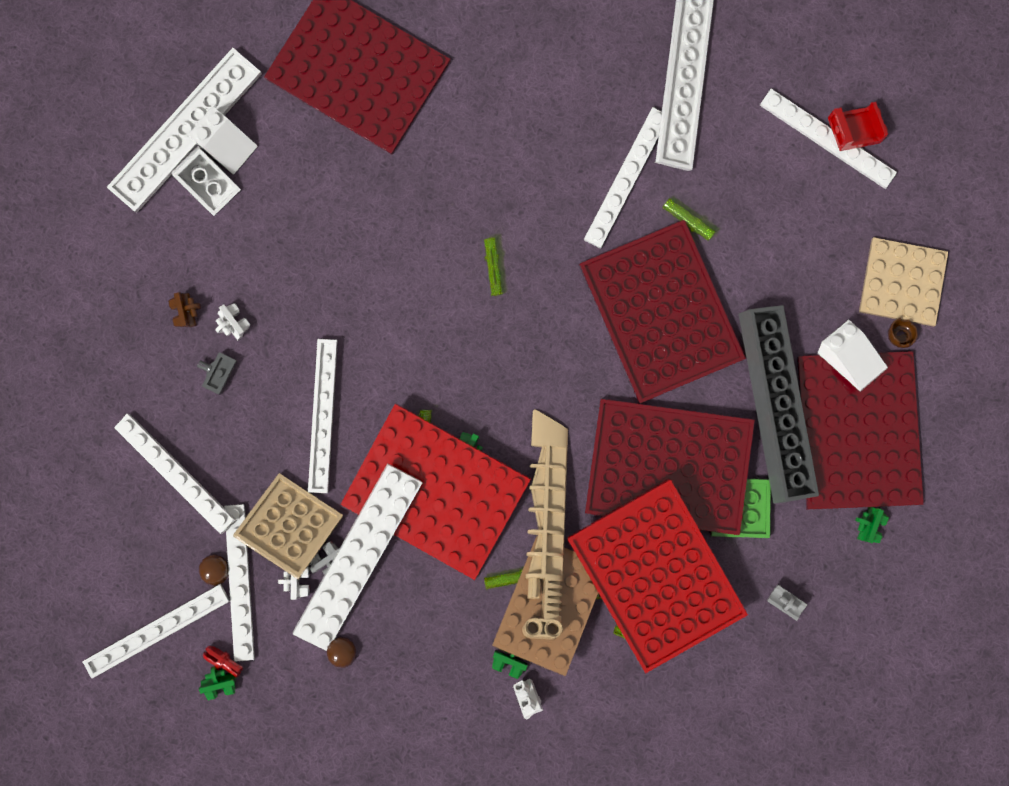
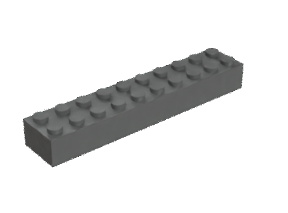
[739,305,819,503]

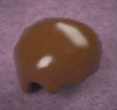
[888,318,918,348]
[199,554,229,586]
[327,637,357,668]

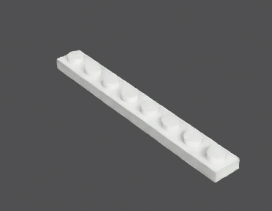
[760,89,897,189]
[584,107,662,249]
[308,339,338,493]
[114,414,236,534]
[225,504,255,661]
[82,584,230,679]

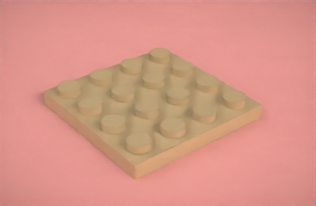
[859,237,948,327]
[233,473,343,580]

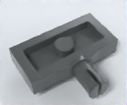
[197,352,237,395]

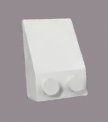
[188,106,258,175]
[171,146,241,216]
[818,320,888,391]

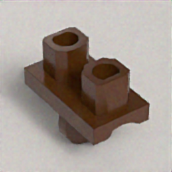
[168,292,201,327]

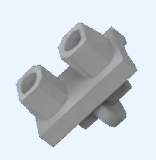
[310,541,340,575]
[766,585,807,621]

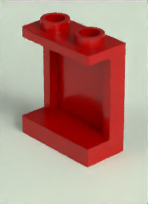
[828,102,888,151]

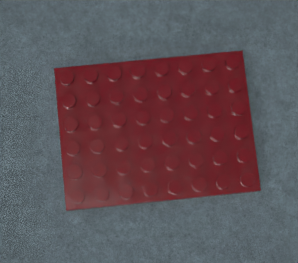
[264,0,451,155]
[579,220,746,404]
[797,351,923,510]
[585,399,755,536]

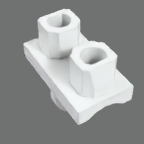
[216,304,250,341]
[278,567,310,600]
[513,679,543,719]

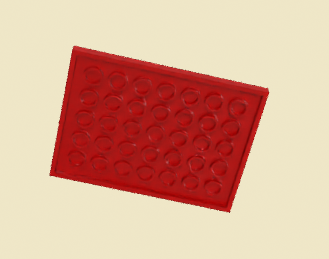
[340,403,531,580]
[567,479,748,674]

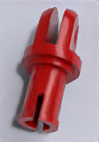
[203,646,244,678]

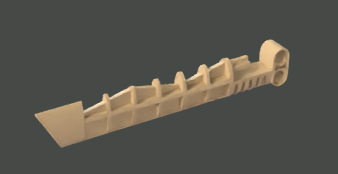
[522,410,568,640]

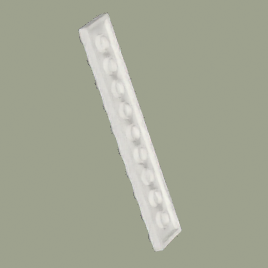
[655,0,713,171]
[107,48,262,213]
[293,463,422,651]

